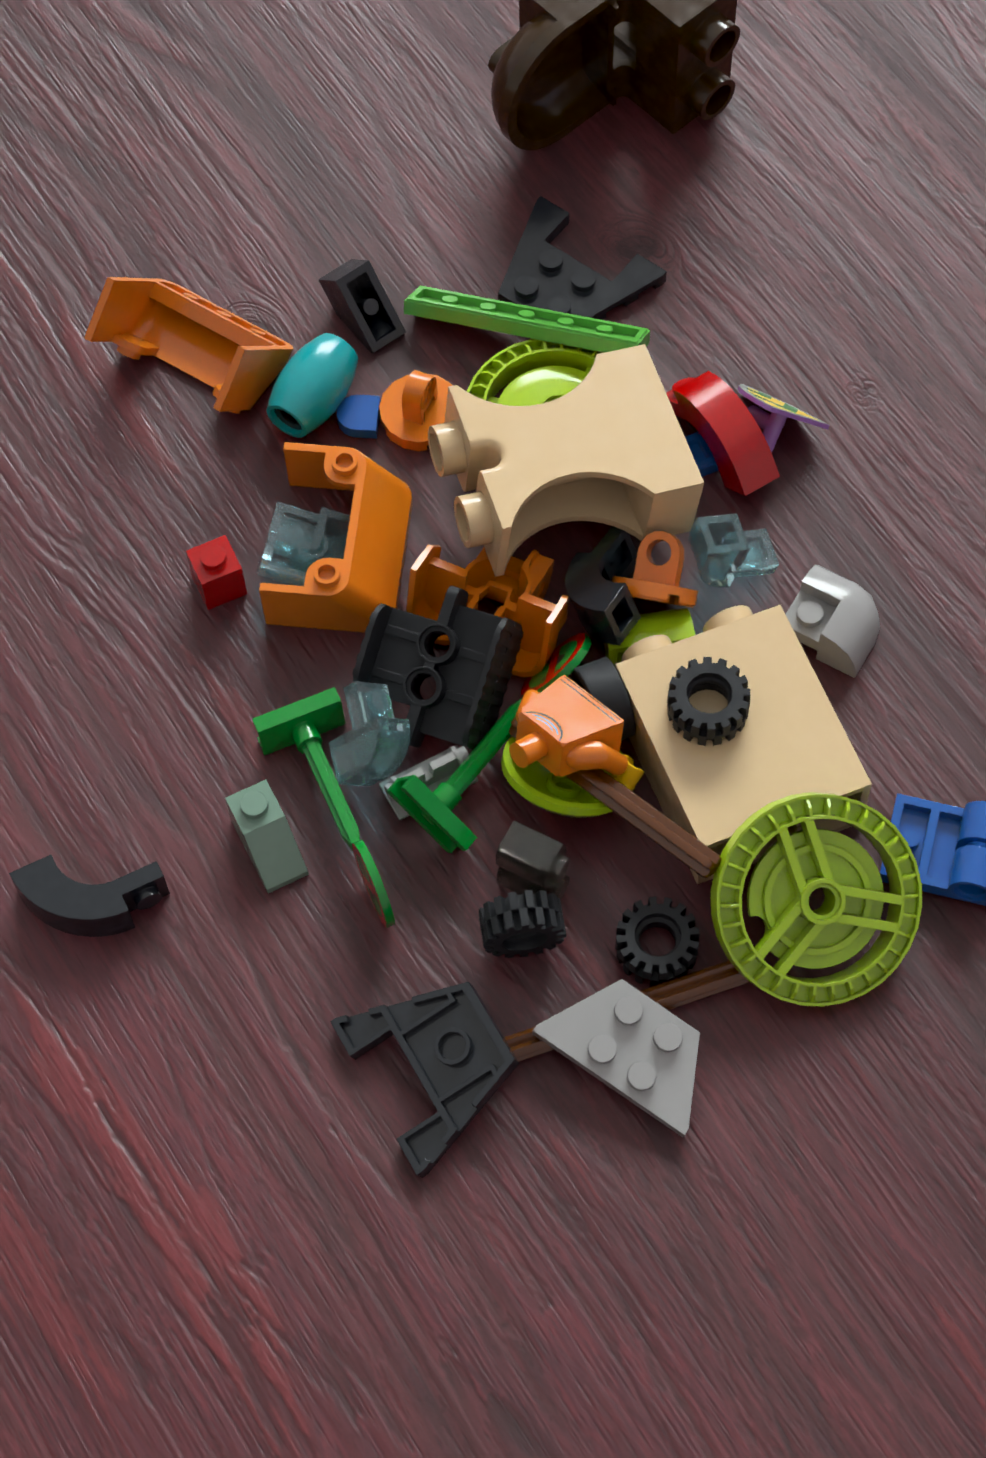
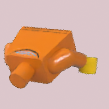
[509,675,644,791]

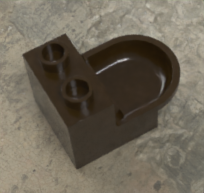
[488,0,740,150]

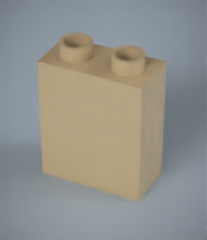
[615,605,872,884]

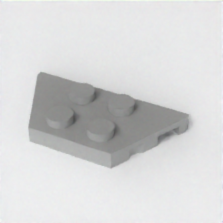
[532,979,700,1138]

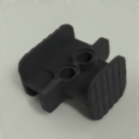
[352,586,523,749]

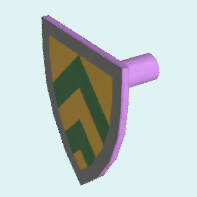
[737,384,830,452]

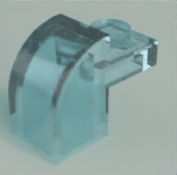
[688,513,779,587]
[329,681,410,787]

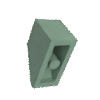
[225,779,309,893]

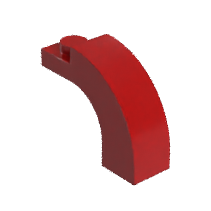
[666,371,780,496]

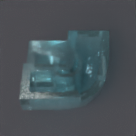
[256,501,350,586]

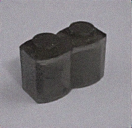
[496,820,570,899]

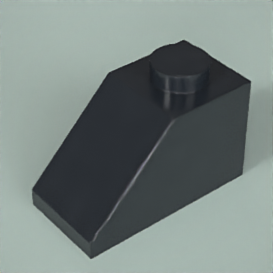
[318,259,406,353]

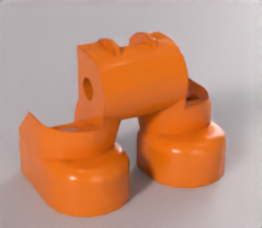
[406,544,569,677]

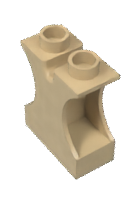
[428,344,704,577]

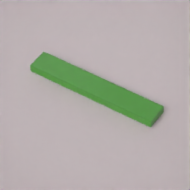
[404,285,650,353]

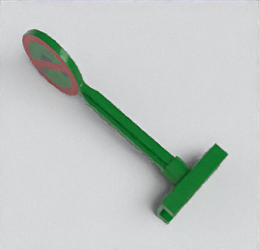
[386,633,591,853]
[252,687,395,928]

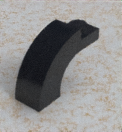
[565,526,641,646]
[9,855,170,937]

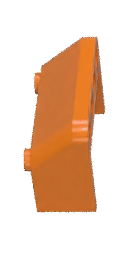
[84,277,293,414]
[259,442,412,633]

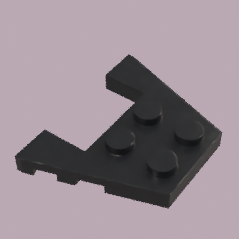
[498,196,667,320]
[330,982,519,1178]

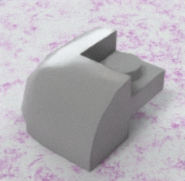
[785,565,880,678]

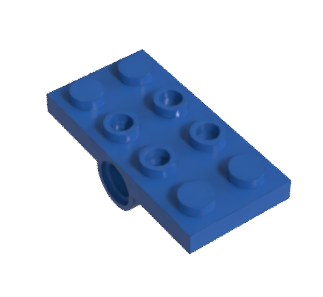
[880,793,986,906]

